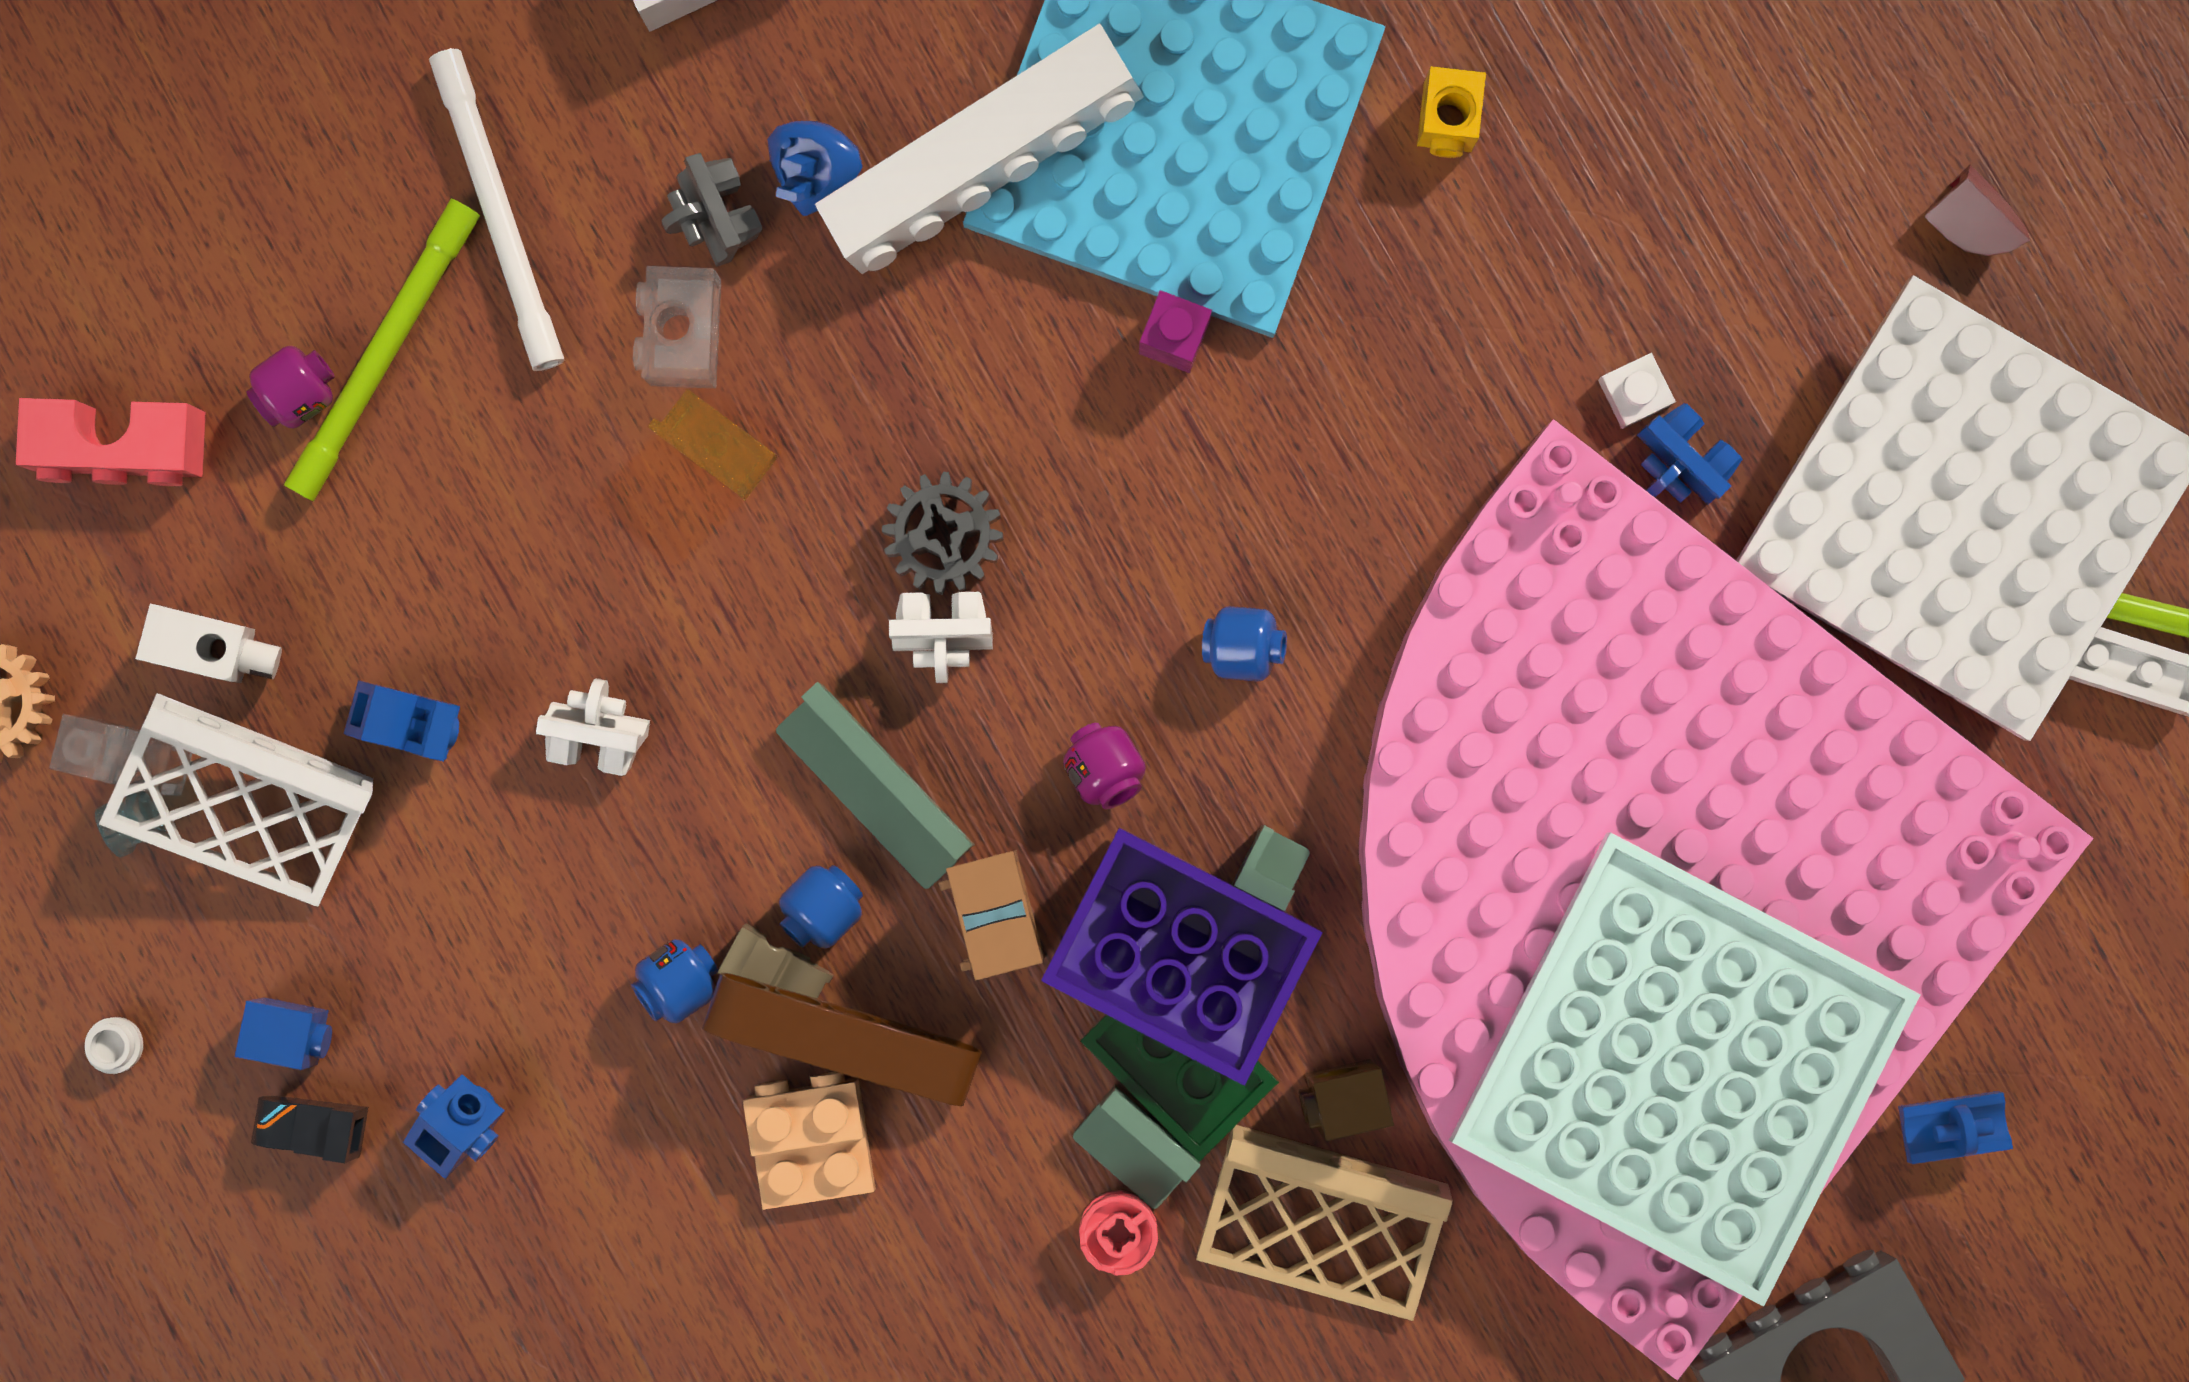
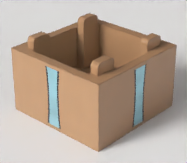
[939,850,1045,981]

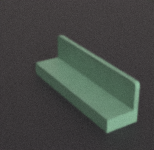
[776,682,975,889]

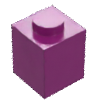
[1139,290,1212,373]

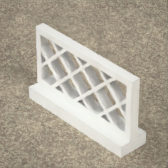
[99,693,373,907]

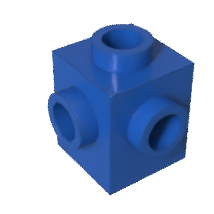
[403,1074,505,1179]

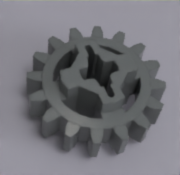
[882,472,1004,595]

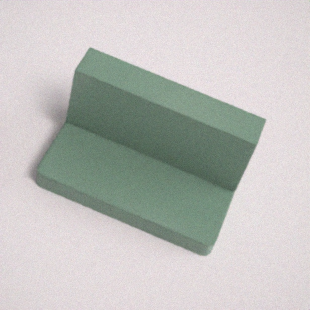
[1073,1085,1201,1209]

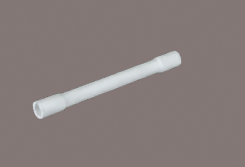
[429,49,565,371]

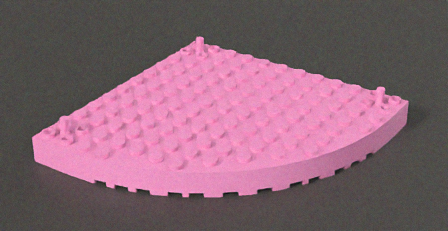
[1359,419,2093,1381]

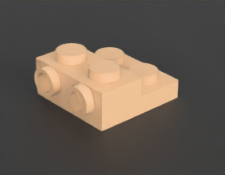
[743,1072,876,1210]

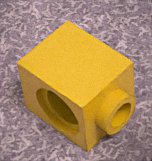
[1417,66,1486,158]

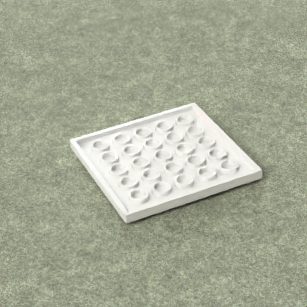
[1736,275,2189,741]

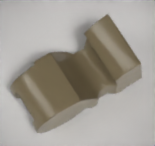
[717,923,834,998]

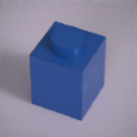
[235,997,332,1070]

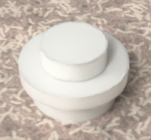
[84,1017,143,1074]

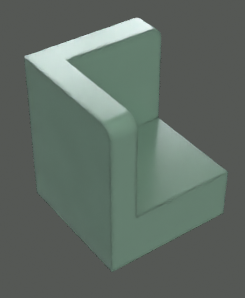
[1231,825,1310,911]

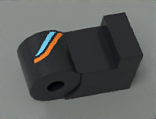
[251,1096,369,1164]

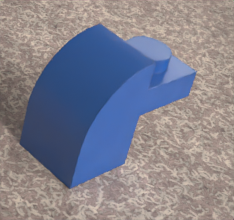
[344,680,460,762]

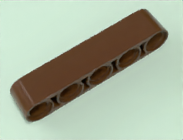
[702,973,982,1106]

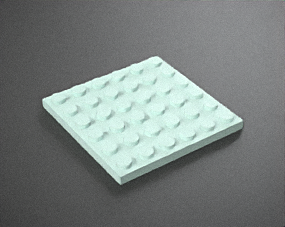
[1449,832,1921,1307]

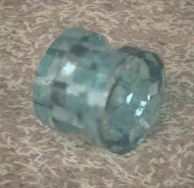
[95,790,166,858]

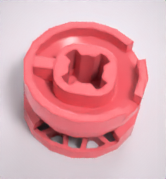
[1079,1190,1158,1276]

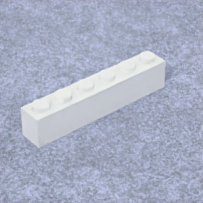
[815,23,1144,274]

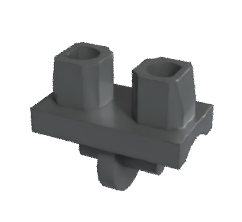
[661,153,762,267]

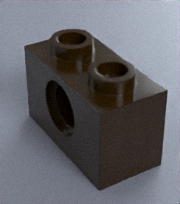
[1298,1059,1394,1141]

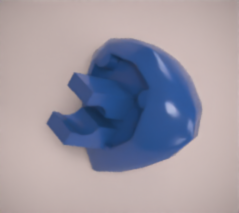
[767,121,863,216]

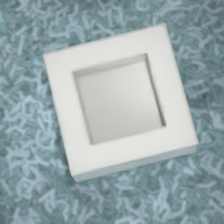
[1598,353,1676,429]

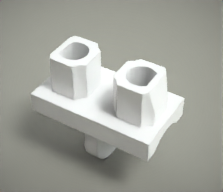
[889,592,993,683]
[536,678,650,776]

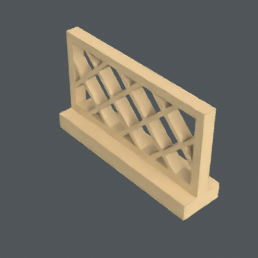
[1196,1125,1453,1321]

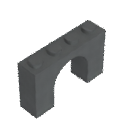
[1689,1250,1965,1382]

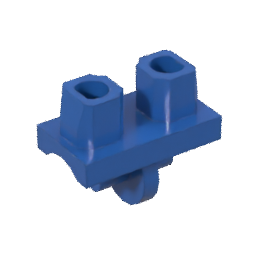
[1637,403,1743,505]
[1898,1091,2013,1164]

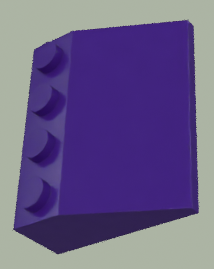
[1041,827,1323,1086]

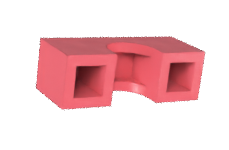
[16,398,206,486]

